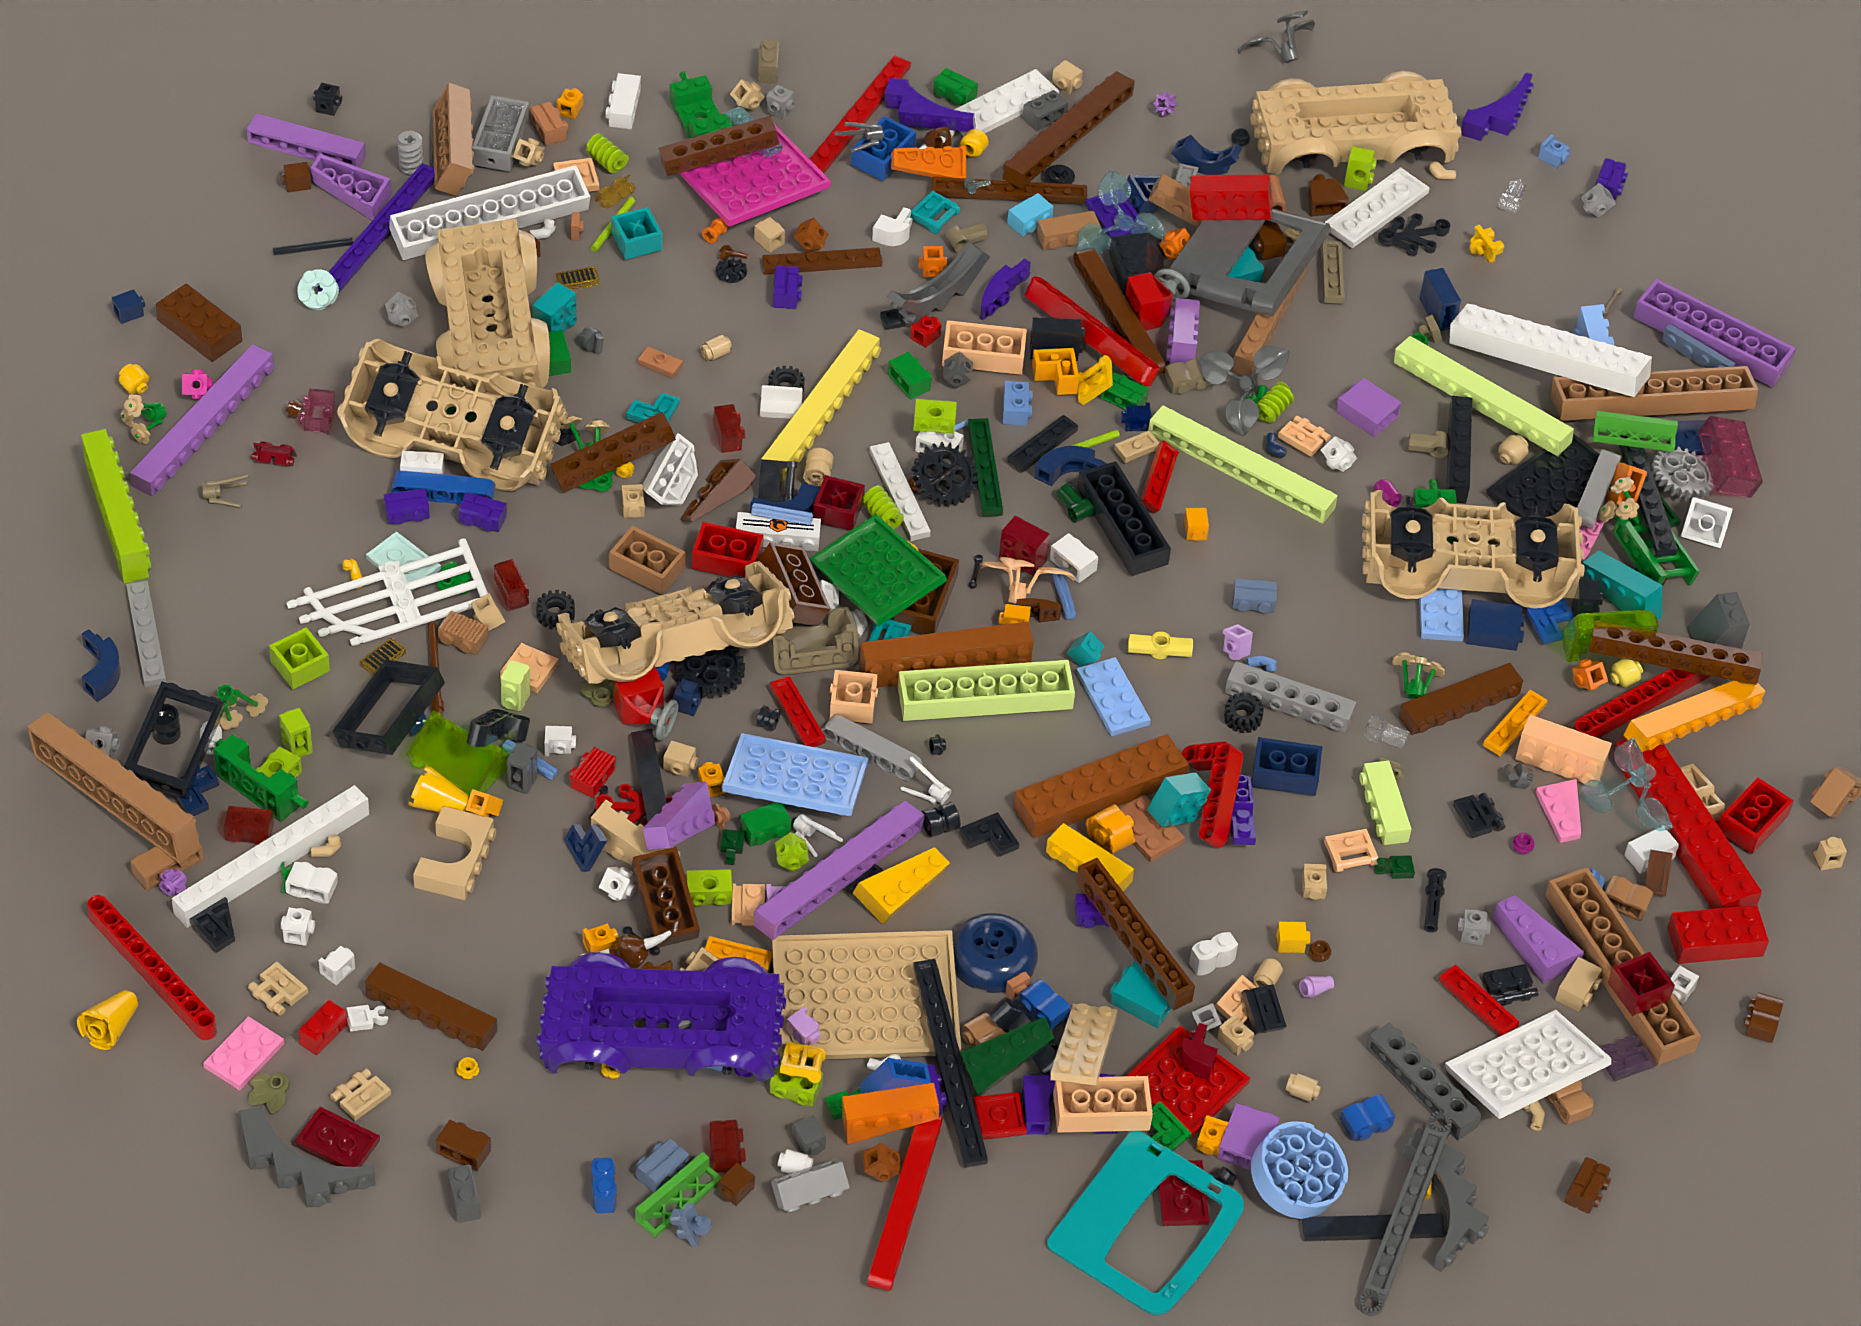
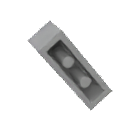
[771,1159,850,1212]

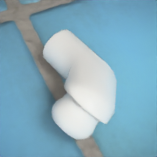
[530,219,556,239]

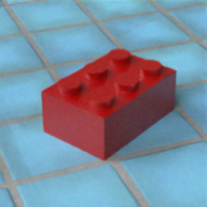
[692,522,764,578]
[1718,777,1794,854]

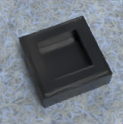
[880,309,905,330]

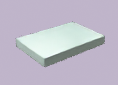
[366,532,441,592]

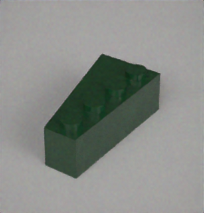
[960,1017,1055,1096]

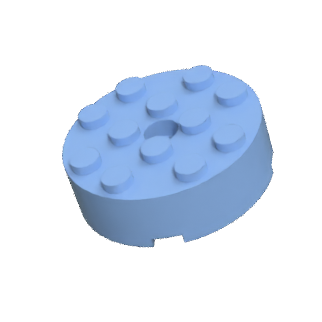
[1251,1121,1348,1219]

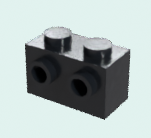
[1572,579,1603,626]

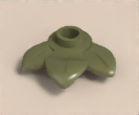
[580,679,614,707]
[248,1073,290,1115]

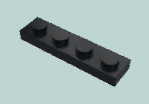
[1007,414,1078,473]

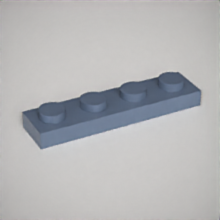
[1662,324,1735,368]

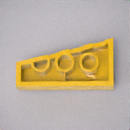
[853,847,950,925]

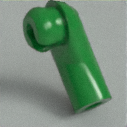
[1246,385,1267,404]

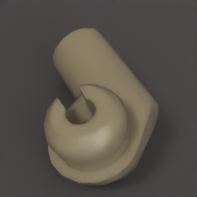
[1379,757,1404,782]

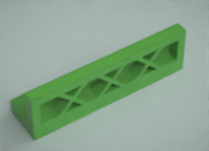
[1593,411,1678,452]
[635,1152,722,1238]

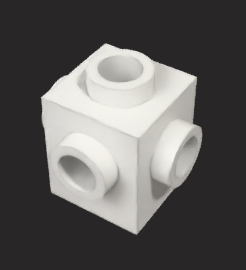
[1321,436,1357,472]
[599,866,637,901]
[281,907,315,946]

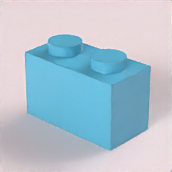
[1007,193,1053,237]

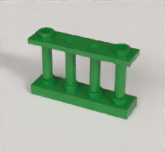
[1612,517,1700,586]

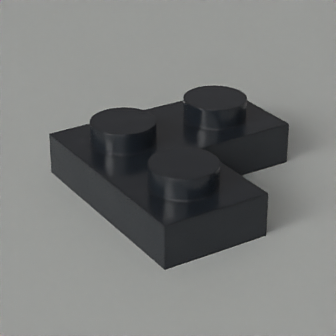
[959,812,1019,857]

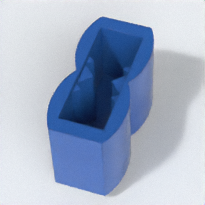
[1019,979,1070,1029]
[1340,1095,1395,1141]
[592,1157,617,1214]

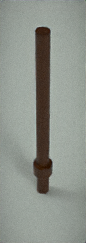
[428,622,445,726]

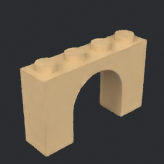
[413,806,496,900]

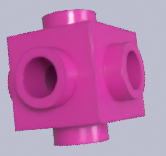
[182,369,213,399]

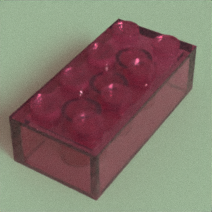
[1698,415,1763,498]

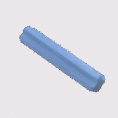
[751,503,813,525]
[1052,567,1076,620]
[502,739,558,780]

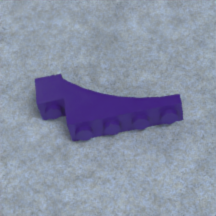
[1461,72,1534,141]
[885,78,976,132]

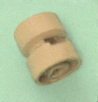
[803,448,834,487]

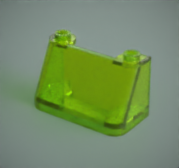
[1562,610,1659,663]
[406,710,510,796]

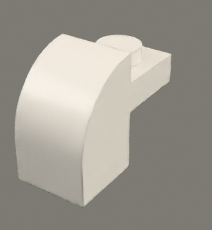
[872,207,912,246]

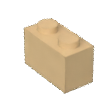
[1555,957,1603,1012]

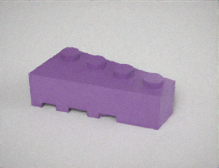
[311,154,392,221]
[1166,298,1200,365]
[643,782,715,850]
[1493,895,1584,983]

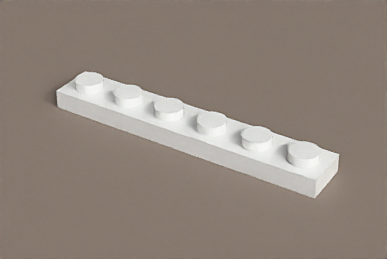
[869,442,931,541]

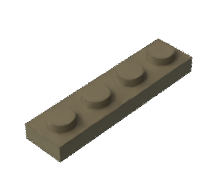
[1322,241,1345,304]

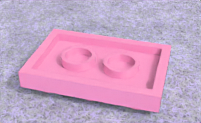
[203,1016,285,1090]

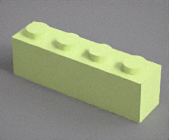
[1359,761,1412,845]

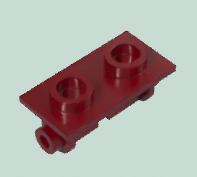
[252,441,297,467]

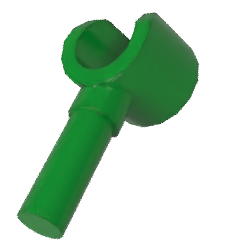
[281,861,294,893]

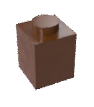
[281,162,311,193]
[718,1163,755,1206]

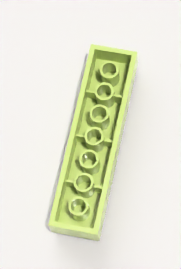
[898,660,1075,721]

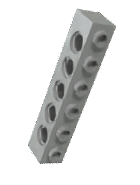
[1225,661,1357,733]

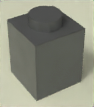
[792,1115,826,1155]

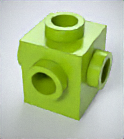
[775,832,809,872]

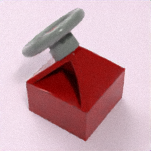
[1125,269,1190,331]
[614,667,678,741]

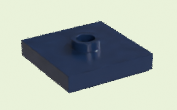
[1675,420,1715,455]

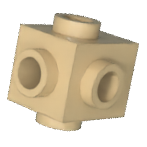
[730,79,765,111]
[512,138,545,167]

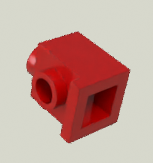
[910,315,942,348]

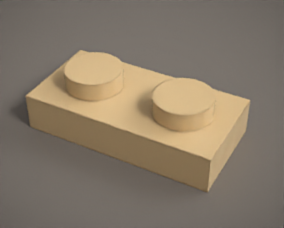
[1114,430,1159,463]

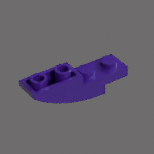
[980,259,1031,320]
[1230,775,1256,845]

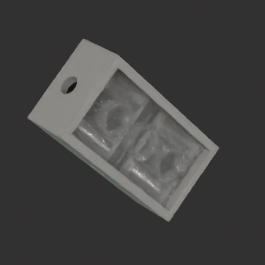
[472,95,529,172]

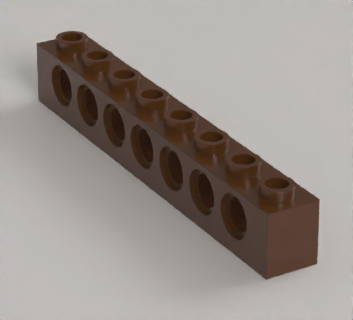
[1589,620,1763,685]
[1076,858,1195,1011]

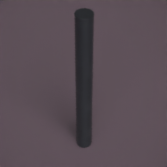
[273,237,353,255]

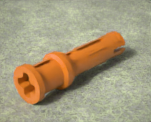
[702,218,728,244]

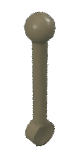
[1603,287,1623,316]

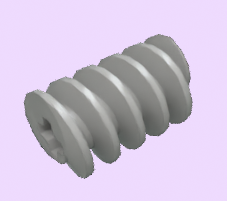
[398,131,423,175]

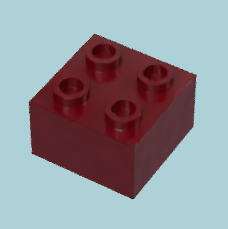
[813,475,865,530]
[999,515,1050,576]
[1608,952,1675,1016]

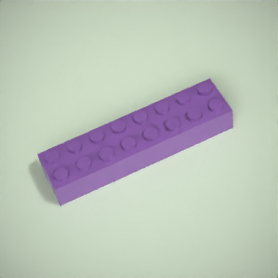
[1633,279,1796,387]

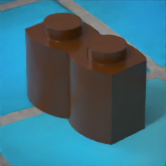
[1743,992,1784,1043]

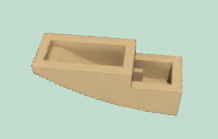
[1680,764,1725,821]

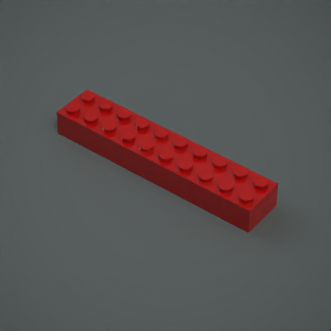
[1612,739,1762,909]

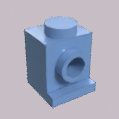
[1538,134,1570,168]

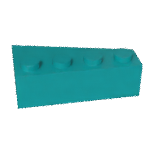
[1582,550,1662,629]

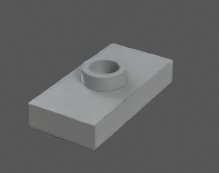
[1175,164,1199,188]

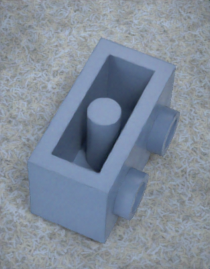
[1003,381,1033,426]

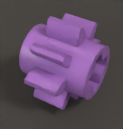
[1153,92,1178,116]
[159,868,187,896]

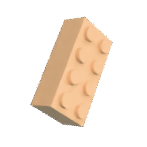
[942,320,1027,375]
[1515,715,1612,788]
[1053,1076,1153,1133]

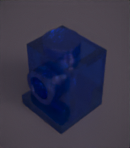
[1121,402,1152,431]

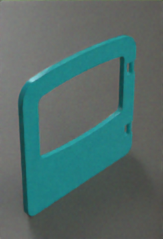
[1047,1131,1244,1315]

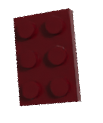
[295,1106,380,1167]
[1158,1160,1210,1226]

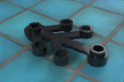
[1378,213,1451,257]

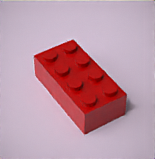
[1189,174,1273,221]
[1667,905,1769,964]

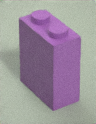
[1337,378,1402,437]
[1217,1103,1280,1170]

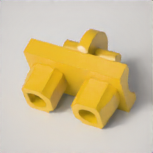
[1469,225,1504,263]

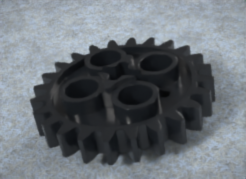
[911,442,978,508]
[675,645,745,699]

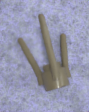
[203,474,249,508]

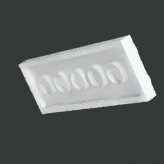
[954,69,1059,136]
[1325,168,1430,248]

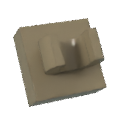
[1419,315,1442,343]

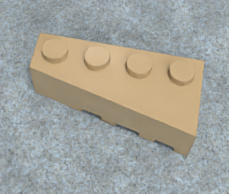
[591,800,680,866]

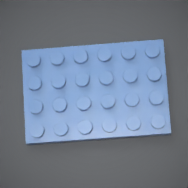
[722,733,869,816]

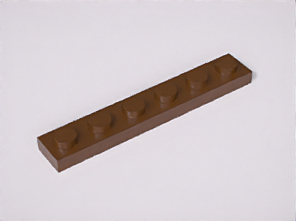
[762,247,882,275]

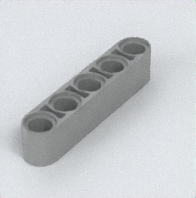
[1577,449,1622,529]
[822,714,922,781]

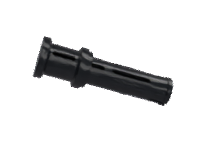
[1424,868,1447,933]

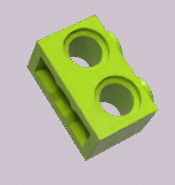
[770,1059,823,1107]

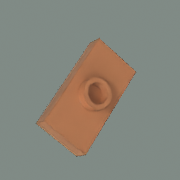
[638,346,683,378]

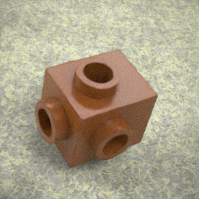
[793,218,829,252]
[863,1143,900,1182]

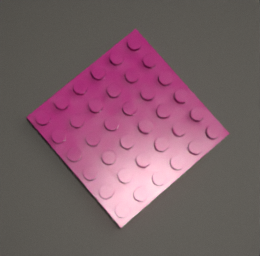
[679,124,831,227]

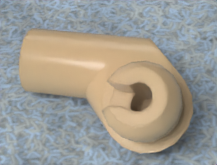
[1523,1101,1545,1131]

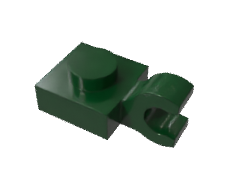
[720,829,745,865]
[1374,855,1415,879]

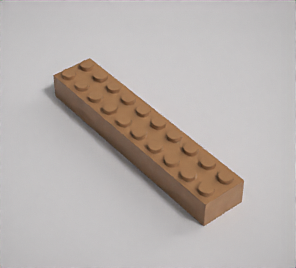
[1550,366,1759,421]
[27,712,201,864]
[1545,867,1701,1066]

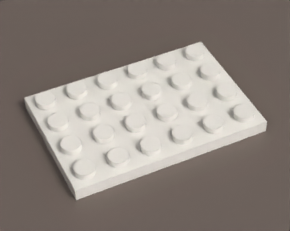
[1445,1010,1611,1119]

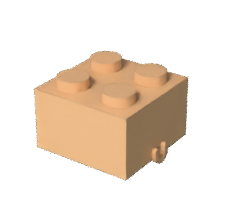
[830,670,878,724]

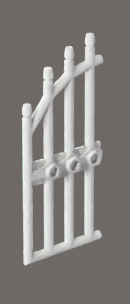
[286,538,488,646]

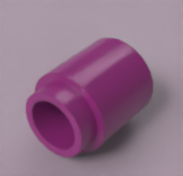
[1374,479,1402,507]

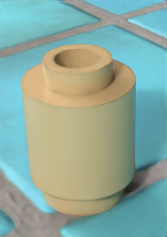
[700,334,732,361]
[1253,959,1283,987]
[1286,1073,1321,1102]

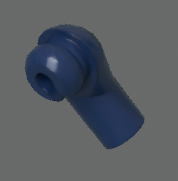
[1266,433,1287,458]

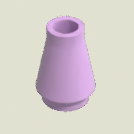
[1299,976,1334,998]

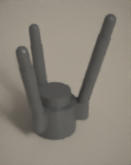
[835,122,883,153]

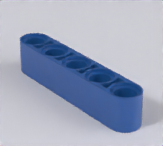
[391,471,496,504]

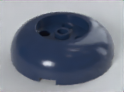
[952,913,1038,993]

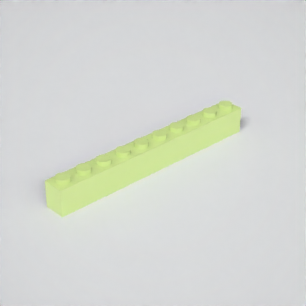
[1394,336,1574,456]
[1148,405,1338,524]

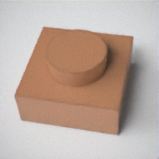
[571,212,584,240]
[1005,972,1030,999]

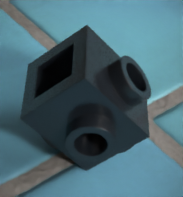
[313,82,342,116]

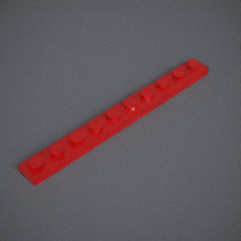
[810,55,911,174]

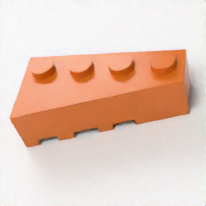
[842,1083,939,1145]

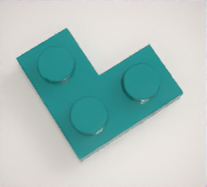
[626,392,680,423]

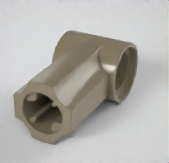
[946,223,988,252]
[1408,431,1449,458]

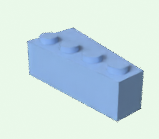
[1573,304,1614,346]

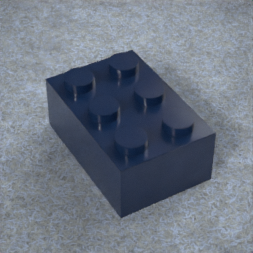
[1252,737,1323,796]

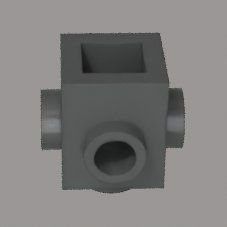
[943,351,973,388]

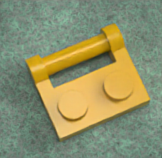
[1078,355,1113,405]
[780,1042,826,1083]

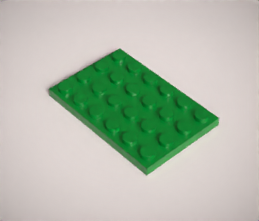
[809,514,947,626]

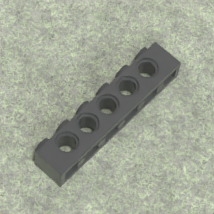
[1366,1022,1481,1141]

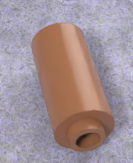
[1270,175,1287,212]

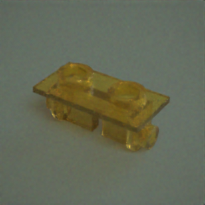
[595,175,635,208]

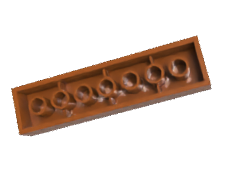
[859,621,1034,688]
[1013,734,1189,839]

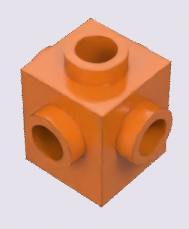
[1159,227,1191,260]
[919,246,947,277]
[1572,659,1608,691]

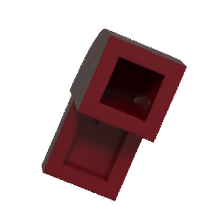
[1180,1023,1218,1079]

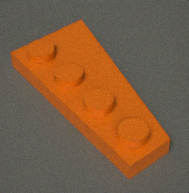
[891,146,966,178]

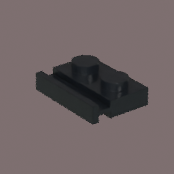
[1241,984,1287,1035]

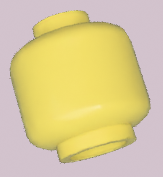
[1610,659,1643,688]

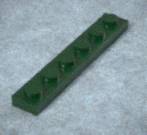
[968,418,1003,517]

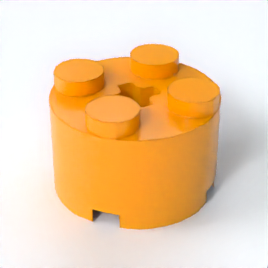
[1086,804,1135,855]

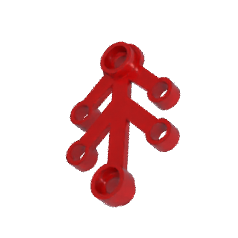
[595,784,673,826]

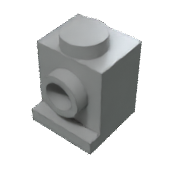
[1192,1003,1222,1030]

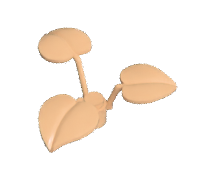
[980,557,1075,604]

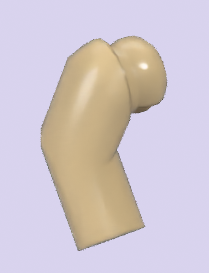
[1429,161,1456,180]
[311,834,341,858]

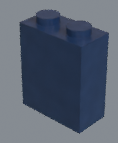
[1419,268,1461,331]
[1467,599,1525,651]

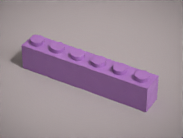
[247,113,366,168]

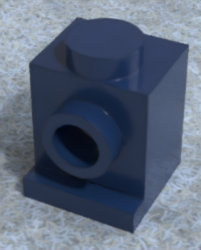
[674,679,702,717]

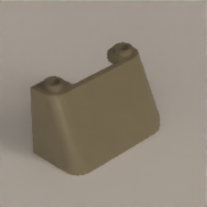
[769,607,859,675]

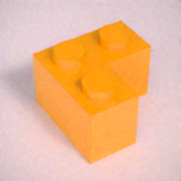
[1032,348,1079,395]

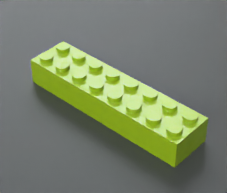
[81,429,152,584]

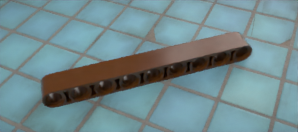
[1073,248,1166,375]

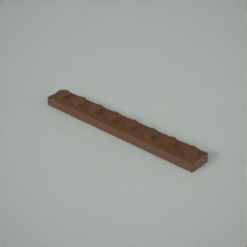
[932,177,1087,204]

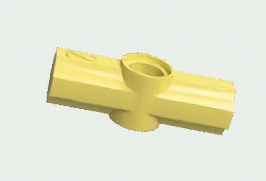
[1128,631,1193,660]

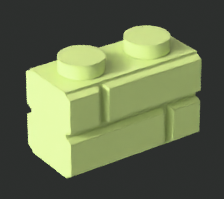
[501,660,530,711]

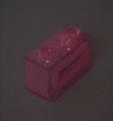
[300,389,335,435]

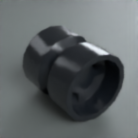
[152,704,181,745]
[922,801,961,838]

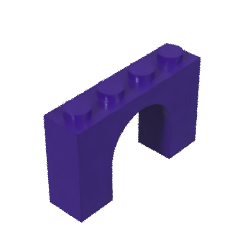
[1022,1073,1118,1135]

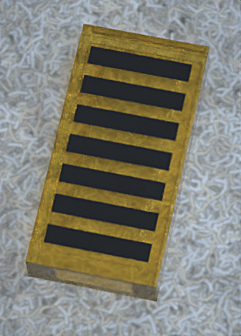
[556,266,600,290]
[360,637,406,676]

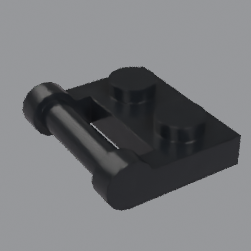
[758,459,798,502]

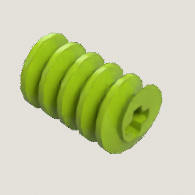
[586,133,629,173]
[1257,381,1294,423]
[862,486,904,529]

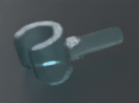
[964,178,991,194]

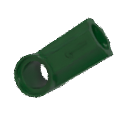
[1056,483,1094,523]

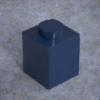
[112,289,145,324]

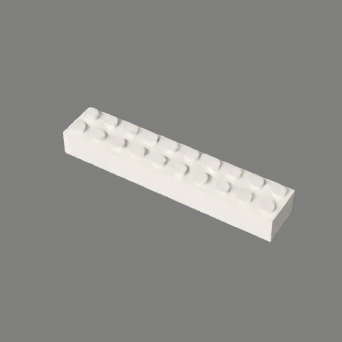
[389,165,590,260]
[1450,304,1652,397]

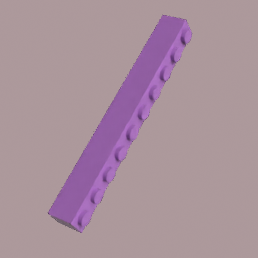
[130,344,274,496]
[753,801,925,940]

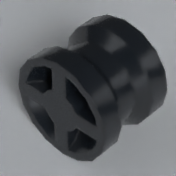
[757,705,781,731]

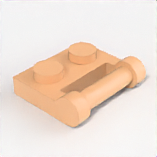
[1324,829,1378,873]

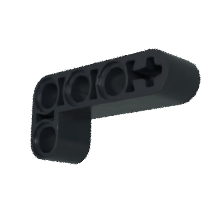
[466,709,530,747]
[989,997,1059,1075]

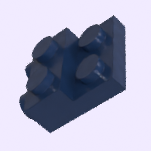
[1123,175,1161,213]

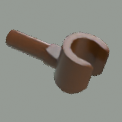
[719,244,748,260]

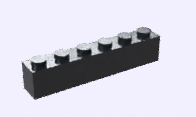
[1446,395,1472,504]

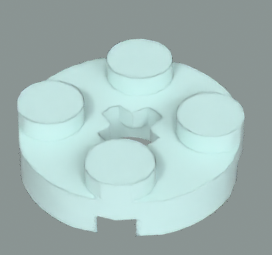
[298,269,339,310]

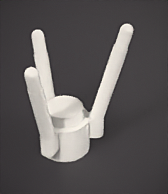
[900,756,952,805]
[793,814,843,857]

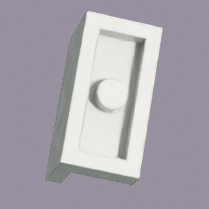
[760,385,802,419]

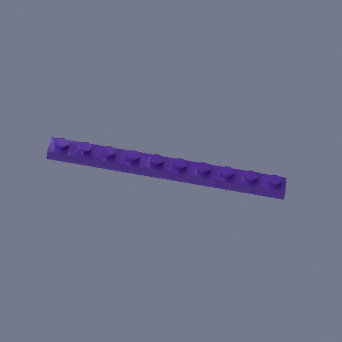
[317,163,434,294]

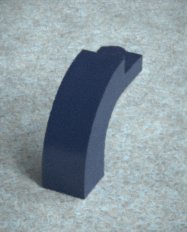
[1171,135,1242,175]
[1034,446,1108,486]
[750,483,820,514]
[82,629,121,702]

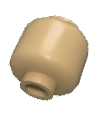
[1498,435,1529,465]

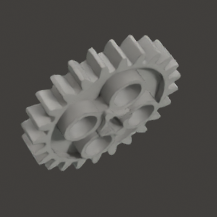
[1650,447,1716,501]

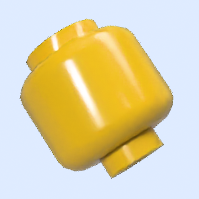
[960,129,989,157]
[119,364,150,394]

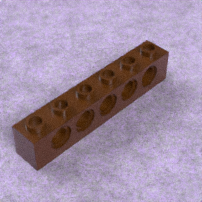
[659,115,779,177]
[550,412,676,493]

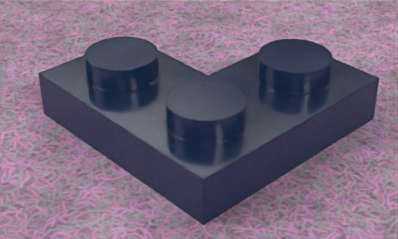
[175,765,219,816]
[564,824,607,872]

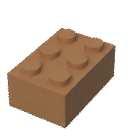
[609,526,686,595]

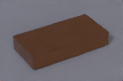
[1644,849,1673,896]

